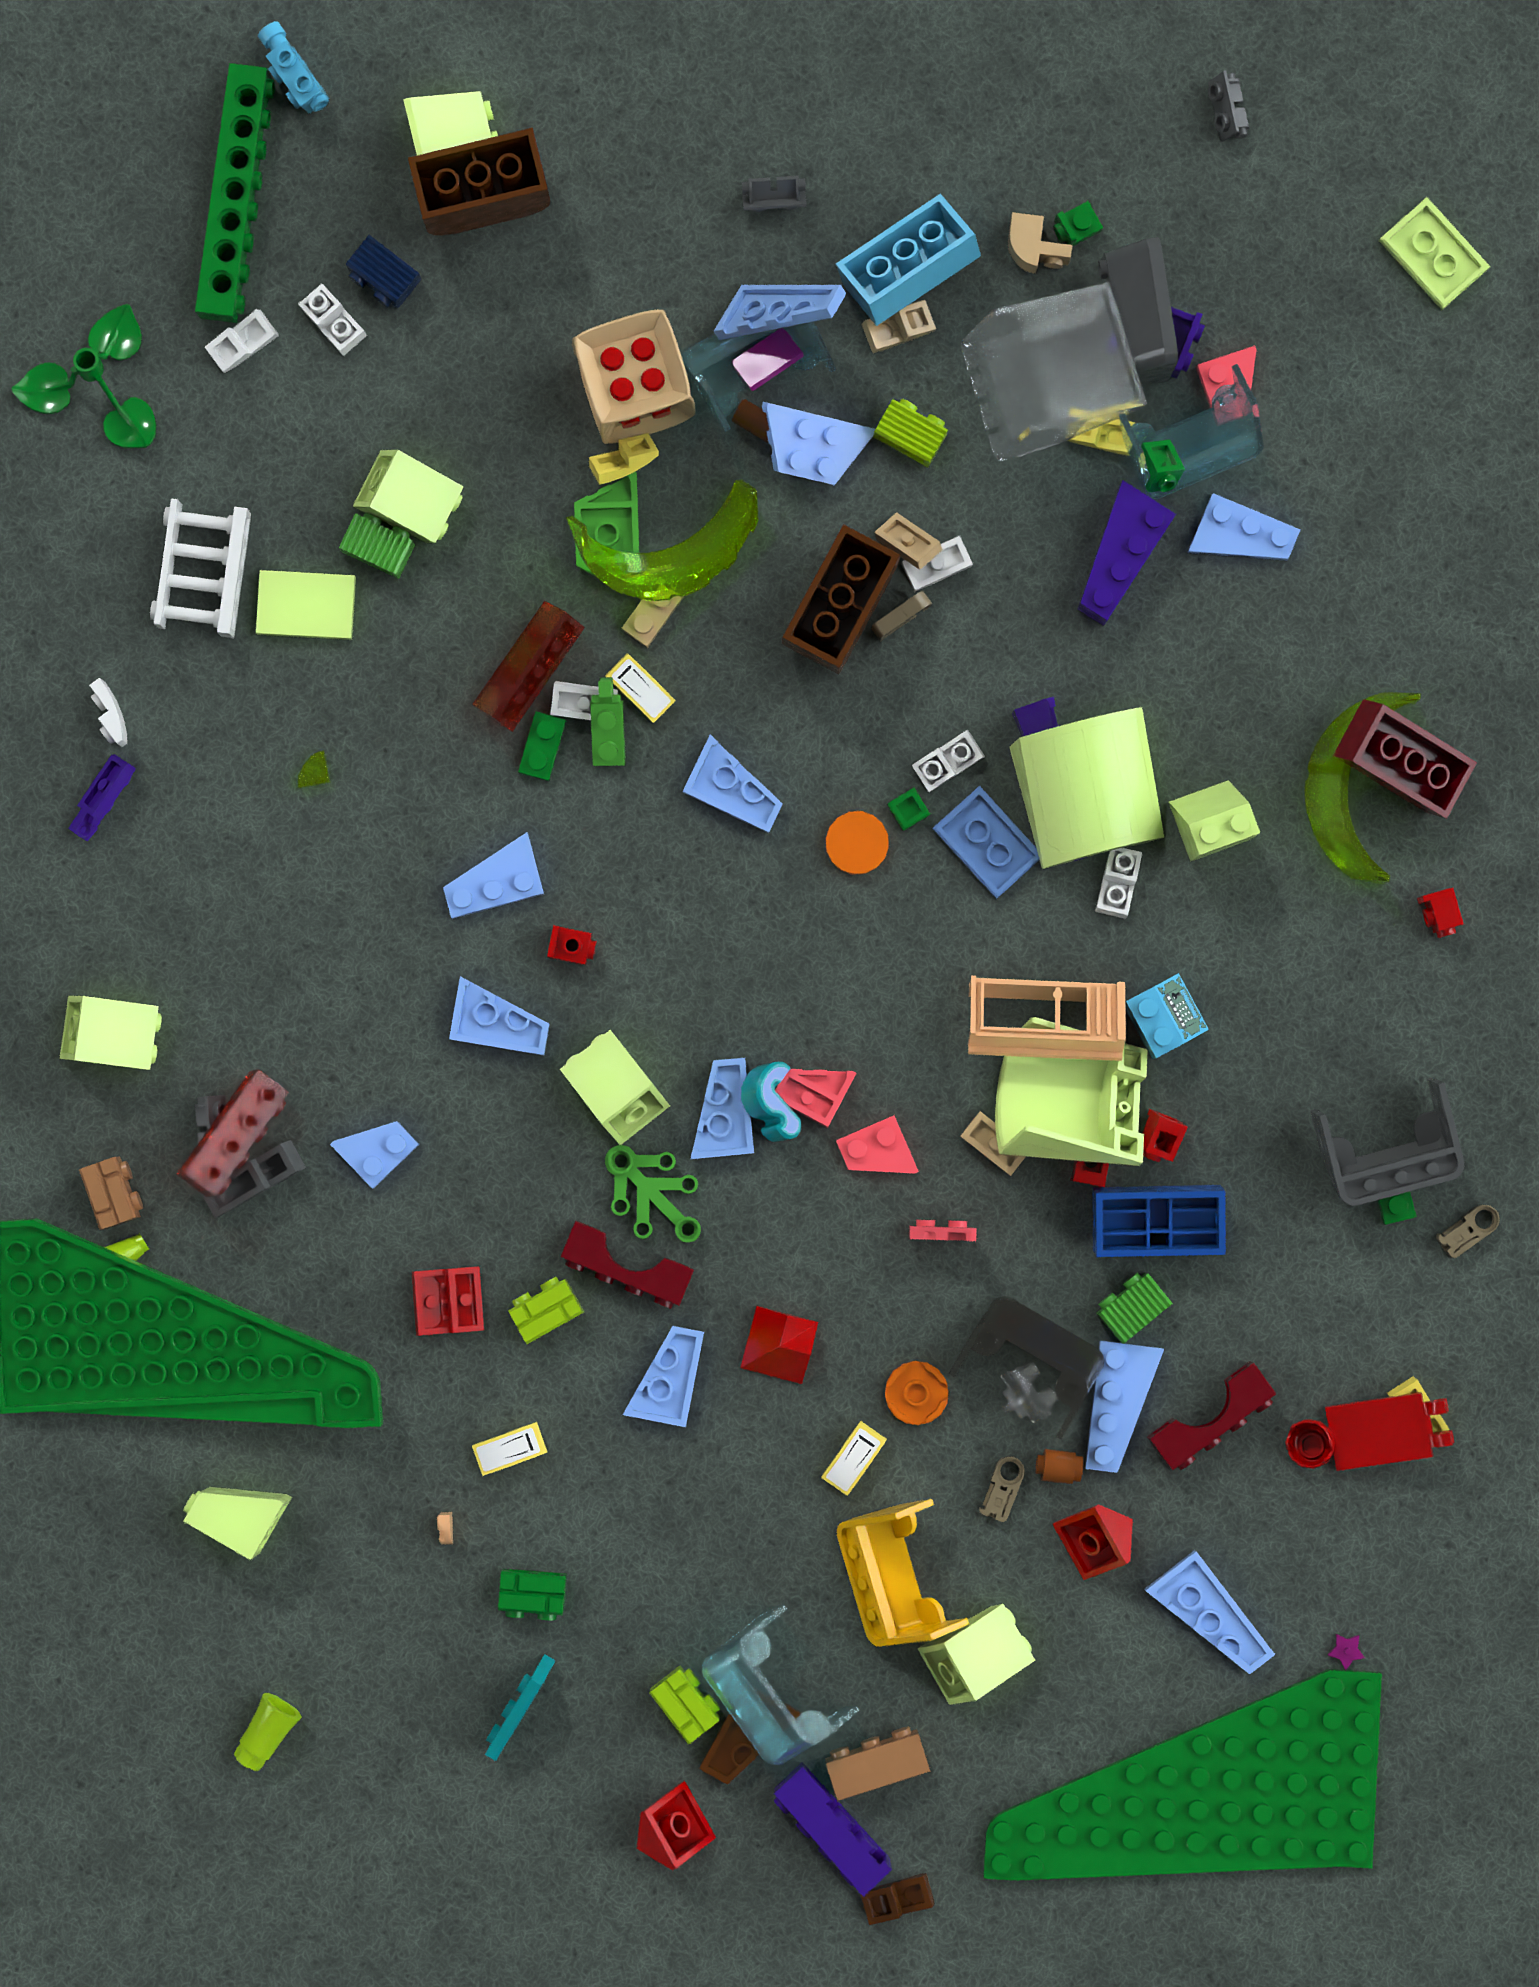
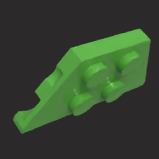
[574,472,641,595]

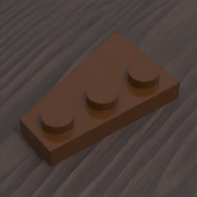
[699,1682,802,1785]

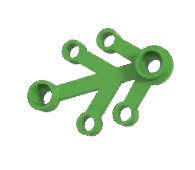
[605,1145,701,1243]

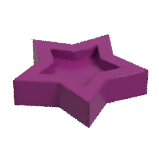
[1327,1633,1365,1670]

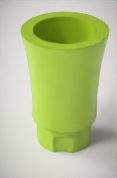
[234,1693,302,1771]

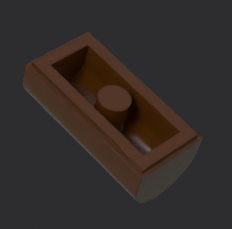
[732,399,769,444]

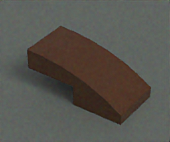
[861,1873,935,1925]

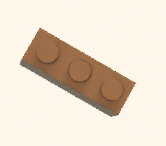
[825,1727,930,1801]

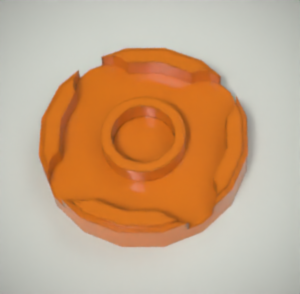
[826,811,889,875]
[885,1361,949,1425]

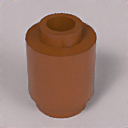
[1035,1449,1083,1484]

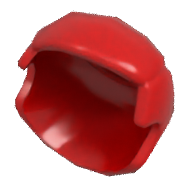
[1285,1419,1335,1469]

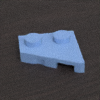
[330,1121,420,1189]

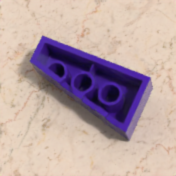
[1077,480,1176,626]
[774,1762,892,1897]

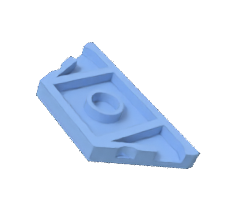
[762,402,875,485]

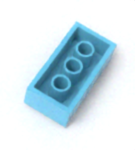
[836,194,981,326]

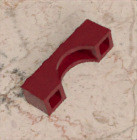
[560,1221,695,1309]
[1147,1361,1276,1470]

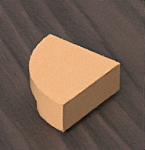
[437,1512,453,1545]

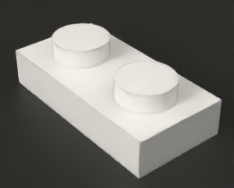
[901,536,973,592]
[550,681,618,720]

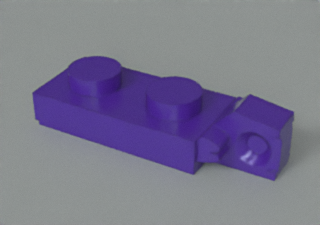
[68,754,136,841]

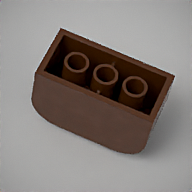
[408,127,551,235]
[782,524,900,675]

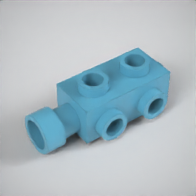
[258,22,330,114]

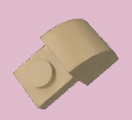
[1008,212,1072,274]

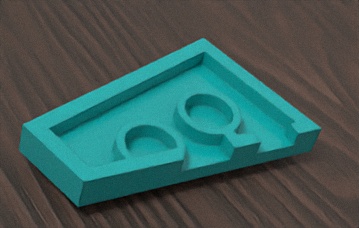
[485,1654,556,1761]

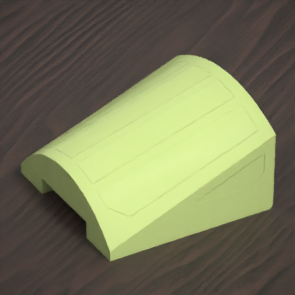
[1010,707,1164,869]
[995,1017,1148,1166]

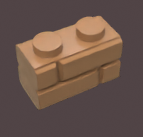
[79,1157,143,1230]

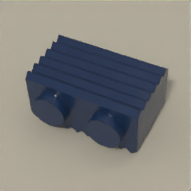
[346,235,421,309]

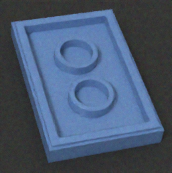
[932,786,1040,899]

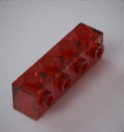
[472,601,585,732]
[176,1069,289,1197]

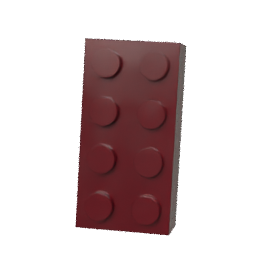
[1333,699,1477,819]

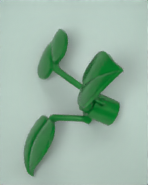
[11,304,156,448]

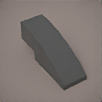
[200,1140,306,1218]

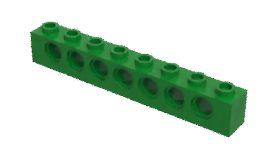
[195,63,275,323]

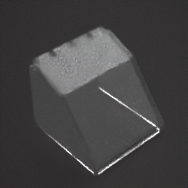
[961,282,1147,461]

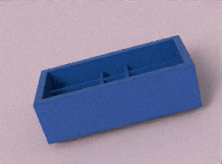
[1092,1185,1226,1257]

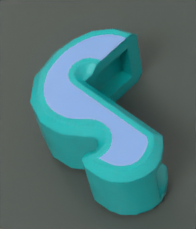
[741,1062,801,1142]

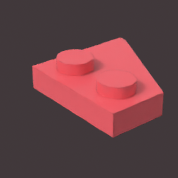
[1196,346,1256,426]
[775,1069,857,1128]
[836,1116,919,1174]
[909,1220,976,1241]

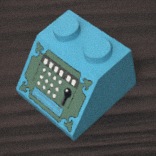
[1125,973,1209,1059]

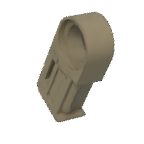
[871,591,932,642]
[1436,1205,1500,1258]
[979,1456,1025,1522]

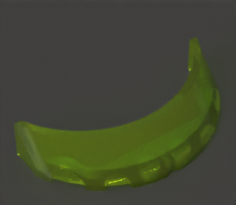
[566,479,758,601]
[1304,692,1421,885]

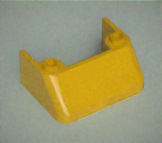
[837,1499,969,1647]

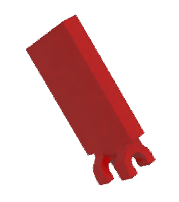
[1325,1392,1455,1471]

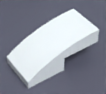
[205,309,279,373]

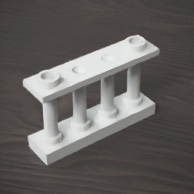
[150,498,251,638]

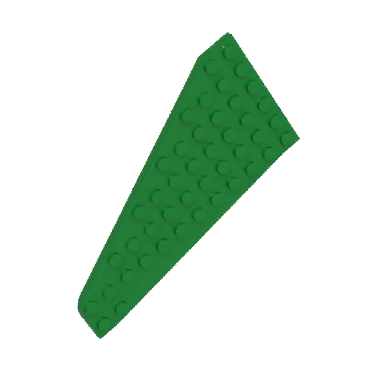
[0,1218,383,1428]
[983,1669,1382,1880]

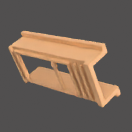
[968,975,1126,1061]

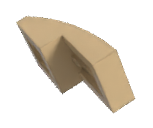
[862,300,936,353]

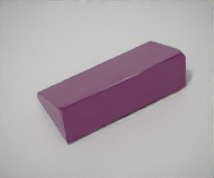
[732,328,804,391]

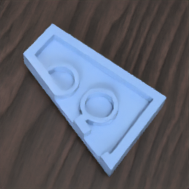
[1187,493,1300,560]
[683,734,783,833]
[443,832,544,919]
[449,976,550,1055]
[691,1058,754,1159]
[623,1326,704,1427]

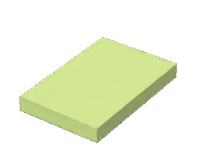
[1379,197,1490,310]
[256,570,356,640]

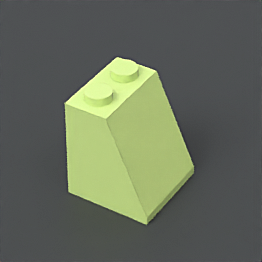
[403,91,498,155]
[353,450,463,543]
[1169,780,1260,862]
[60,996,161,1070]
[560,1030,670,1145]
[183,1487,292,1560]
[917,1604,1035,1705]

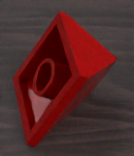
[740,1306,818,1384]
[1053,1504,1133,1580]
[637,1781,716,1870]

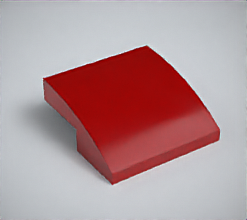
[412,1266,484,1336]

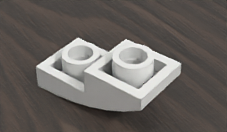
[298,284,367,356]
[89,678,127,747]
[912,730,985,792]
[1095,848,1142,919]

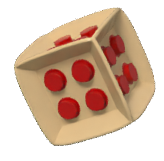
[572,310,696,444]

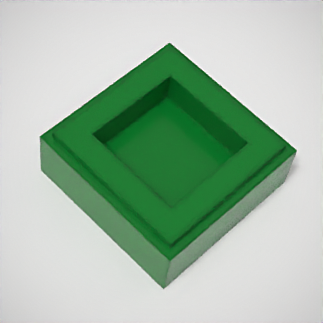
[887,787,931,831]

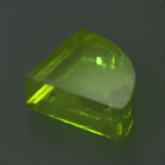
[298,750,331,789]

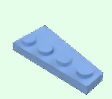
[713,285,846,340]
[1085,1340,1164,1473]
[1144,1550,1275,1674]

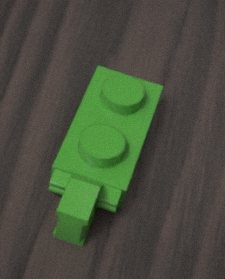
[590,677,626,766]

